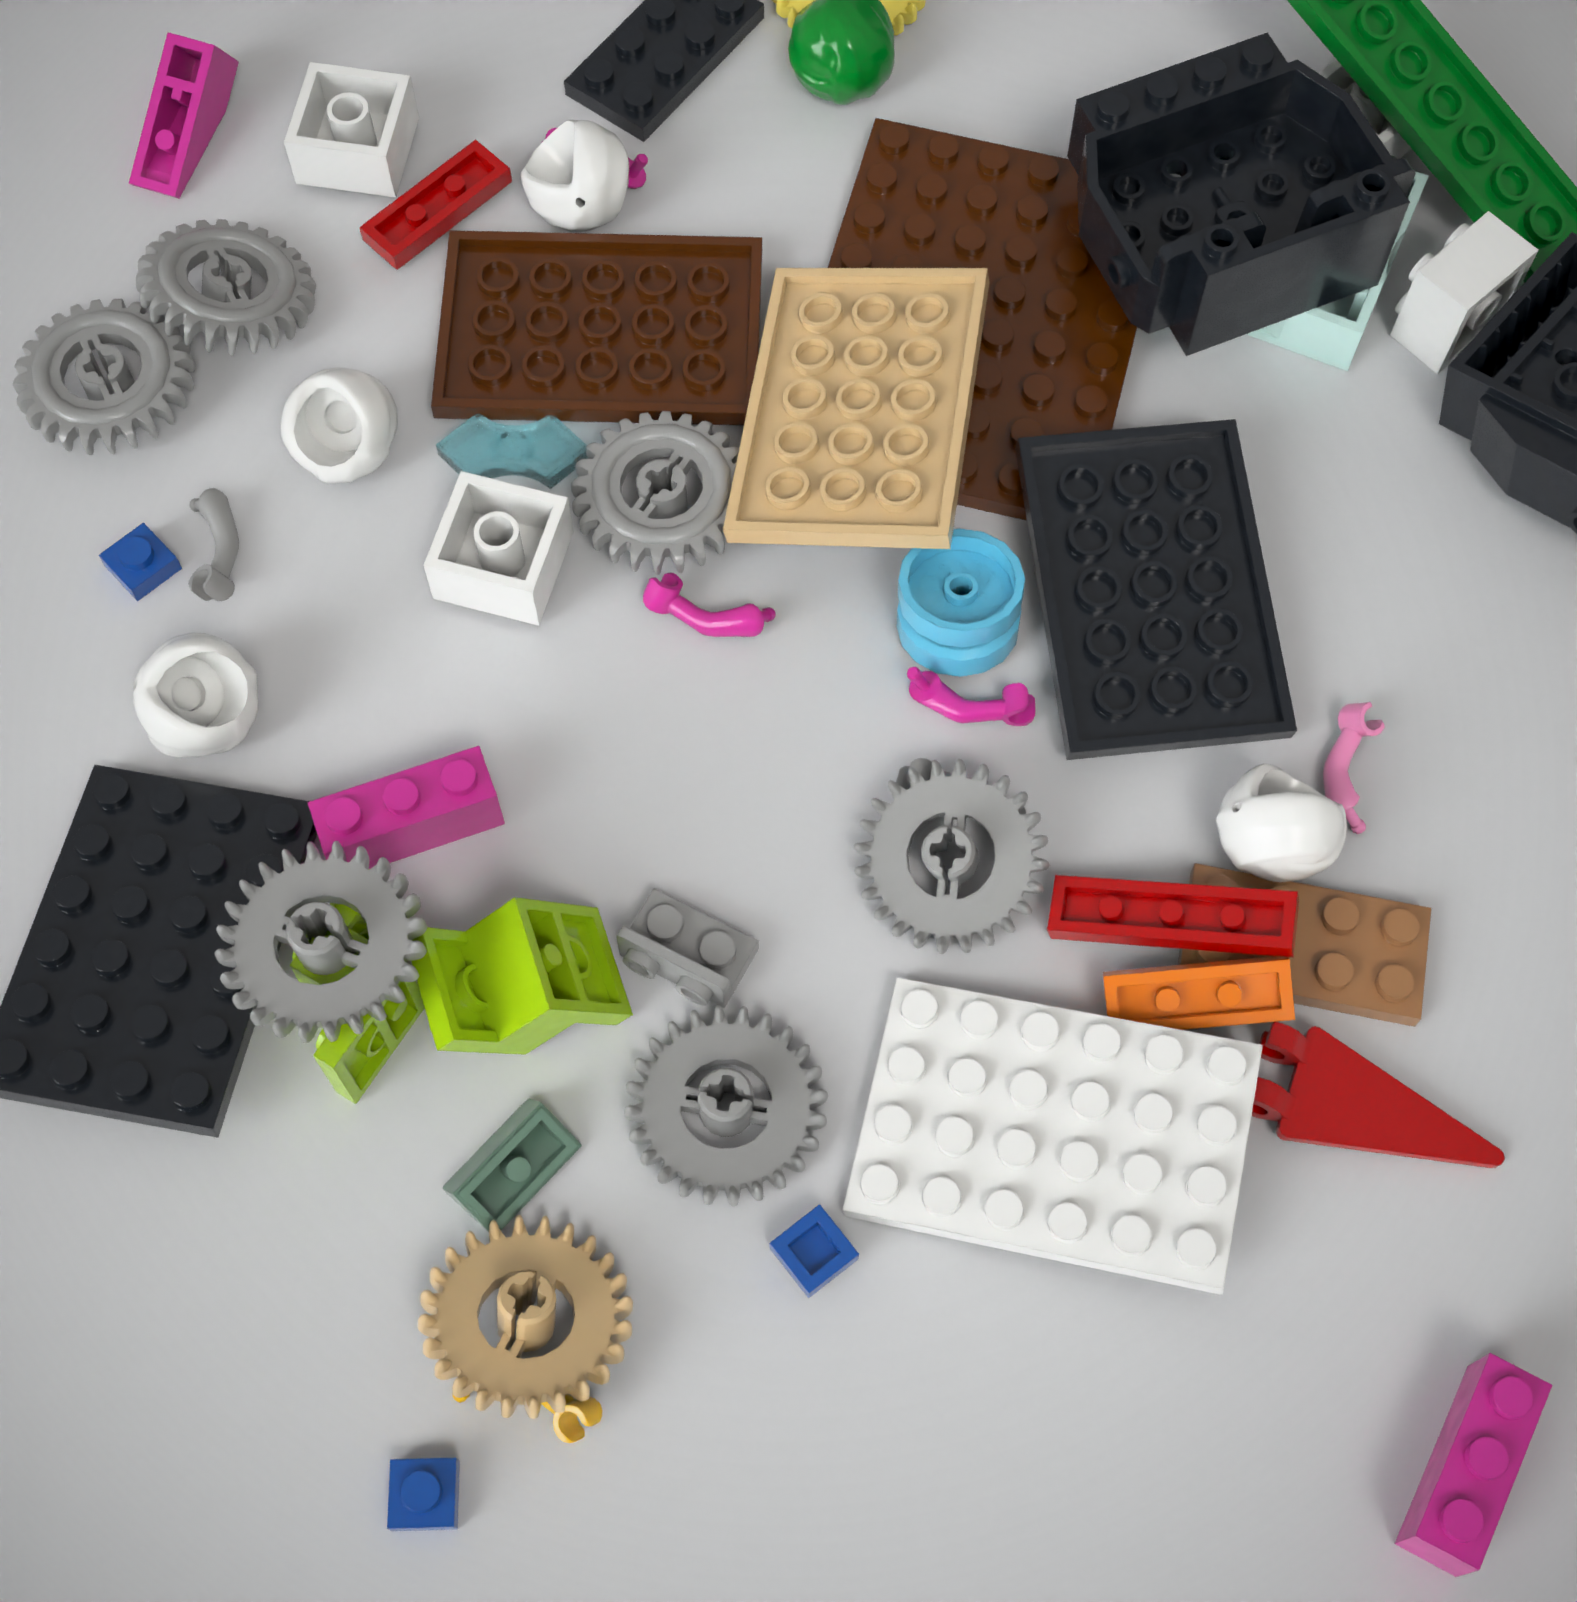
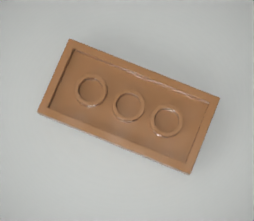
[1177,863,1431,1027]

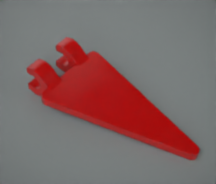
[1252,1022,1505,1168]

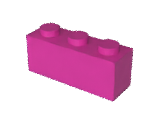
[307,746,505,869]
[1394,1353,1553,1577]

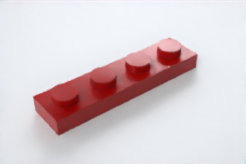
[1047,875,1299,958]

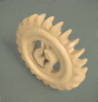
[418,1215,633,1419]

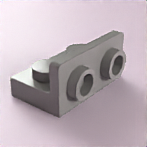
[616,888,759,1009]

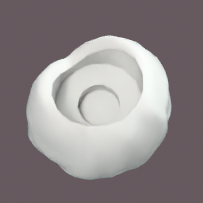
[521,120,629,231]
[281,367,398,484]
[133,633,258,758]
[1216,763,1347,882]

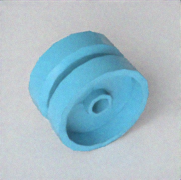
[896,528,1025,677]

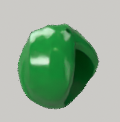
[788,0,895,105]

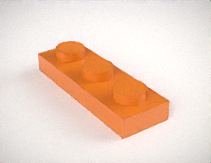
[1103,956,1295,1030]

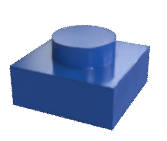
[99,522,182,602]
[769,1204,859,1298]
[387,1458,460,1531]

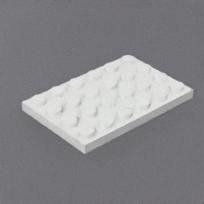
[843,978,1263,1295]

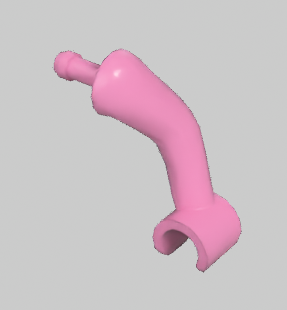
[1323,702,1385,834]

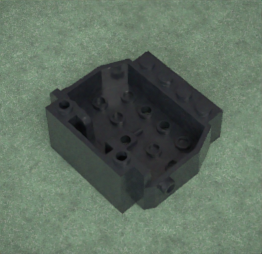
[1067,32,1415,356]
[1439,232,1577,534]

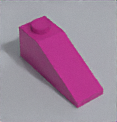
[129,32,239,199]

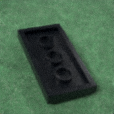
[564,0,764,142]

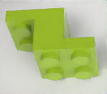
[289,869,425,1104]
[411,897,633,1055]

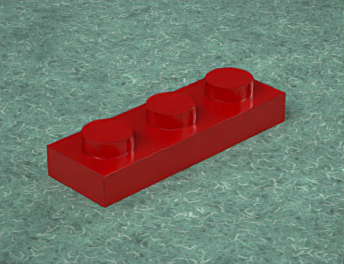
[359,139,512,270]

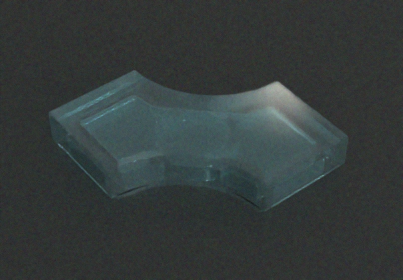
[436,414,588,489]

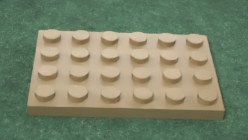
[723,268,989,549]

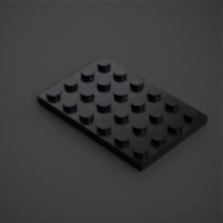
[1015,419,1297,760]
[0,765,317,1138]

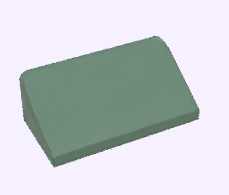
[443,1099,582,1232]

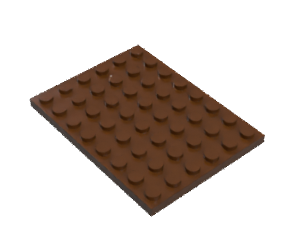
[828,118,1137,521]

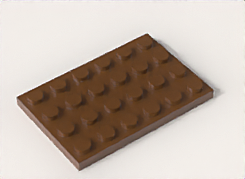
[431,230,763,425]

